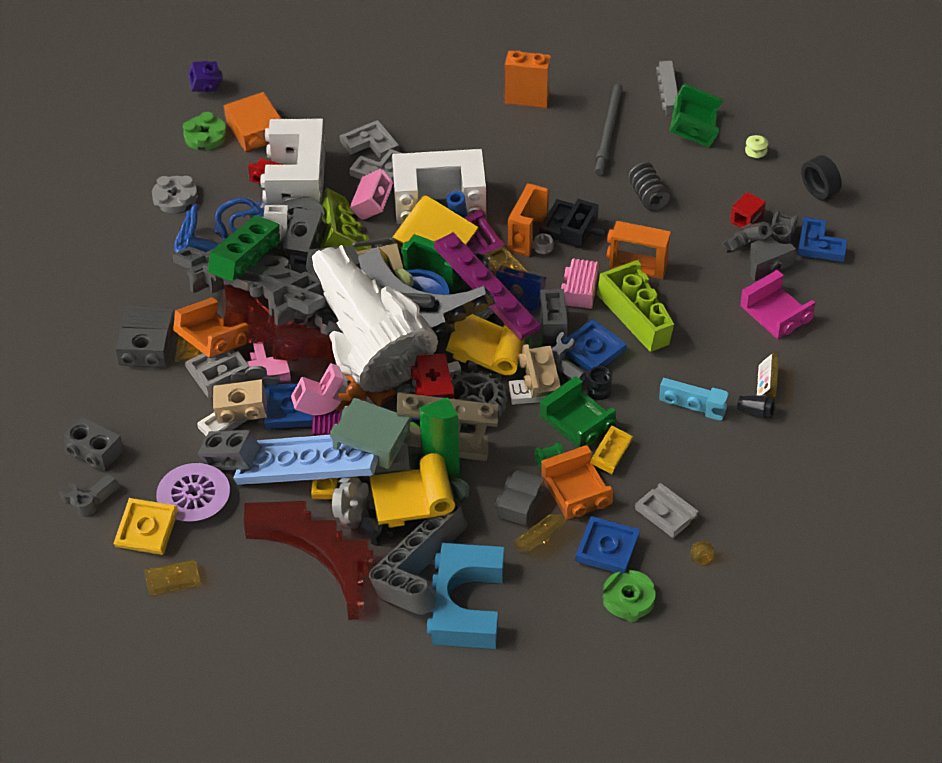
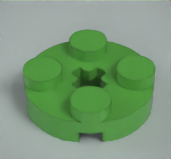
[183,112,227,150]
[603,570,655,622]

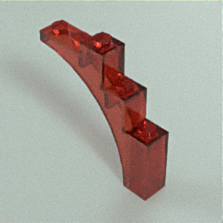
[222,284,335,361]
[244,501,374,620]

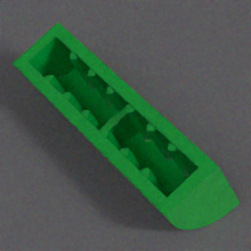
[419,397,460,482]

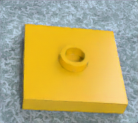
[113,498,179,555]

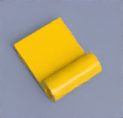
[392,195,478,249]
[446,314,526,375]
[369,453,455,528]

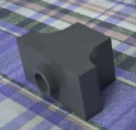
[749,236,796,281]

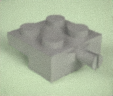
[185,349,250,399]

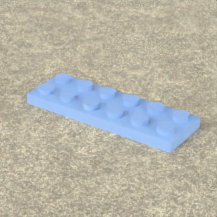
[234,435,379,485]

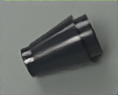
[737,395,775,419]

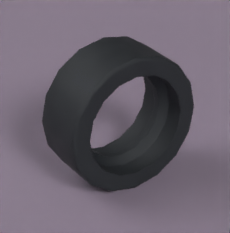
[801,155,842,200]

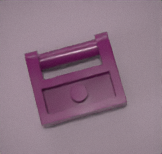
[464,210,507,257]

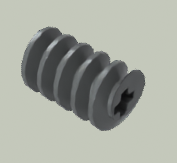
[628,162,670,210]

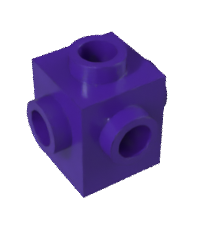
[188,61,223,92]

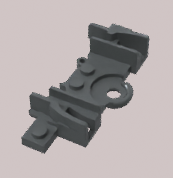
[173,247,328,326]

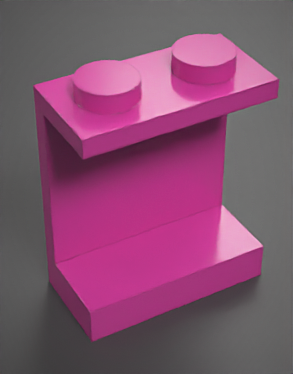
[740,270,816,339]

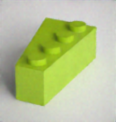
[596,260,674,352]

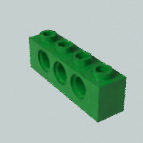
[208,215,280,282]

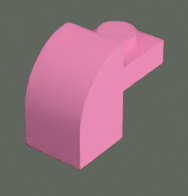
[247,341,291,385]
[291,363,344,415]

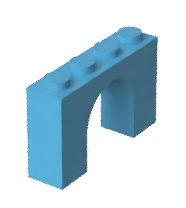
[427,543,504,649]

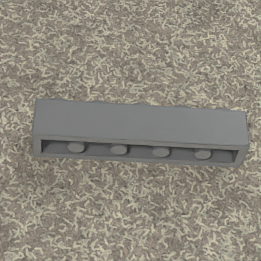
[656,61,678,116]

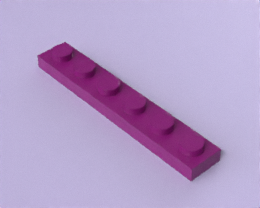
[434,232,541,341]

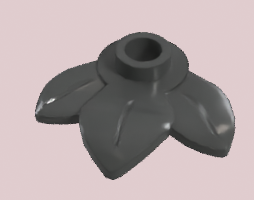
[231,366,280,388]

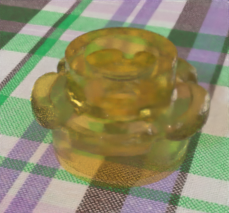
[690,541,715,565]

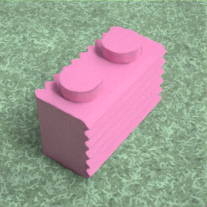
[350,169,394,220]
[561,258,599,309]

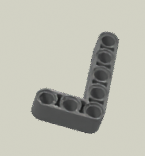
[369,500,468,614]

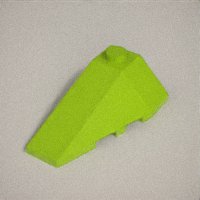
[319,187,372,252]

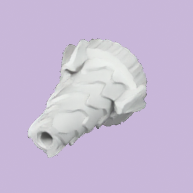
[312,245,438,392]

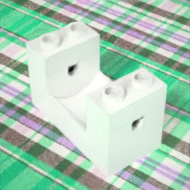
[261,119,326,205]
[392,149,486,224]

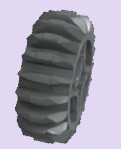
[451,369,507,429]

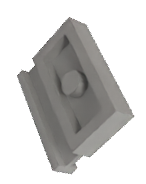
[635,483,698,538]

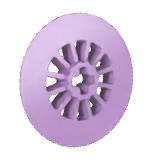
[156,463,230,521]

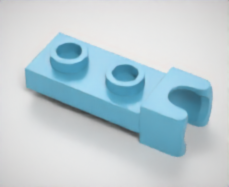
[659,378,729,421]

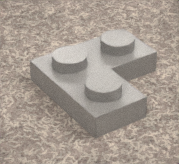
[340,120,399,160]
[349,149,403,183]

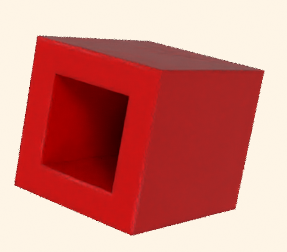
[730,192,766,228]

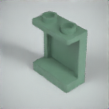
[330,398,410,469]

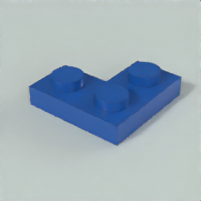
[798,217,847,262]

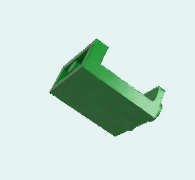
[670,84,723,148]
[401,234,464,294]
[540,376,617,448]

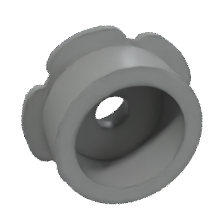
[532,233,554,254]

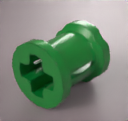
[534,442,564,469]

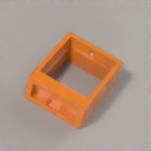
[606,221,671,280]

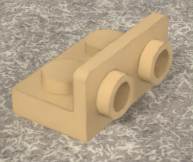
[519,344,560,398]

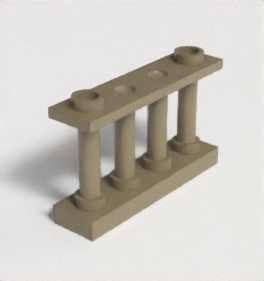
[397,393,498,461]

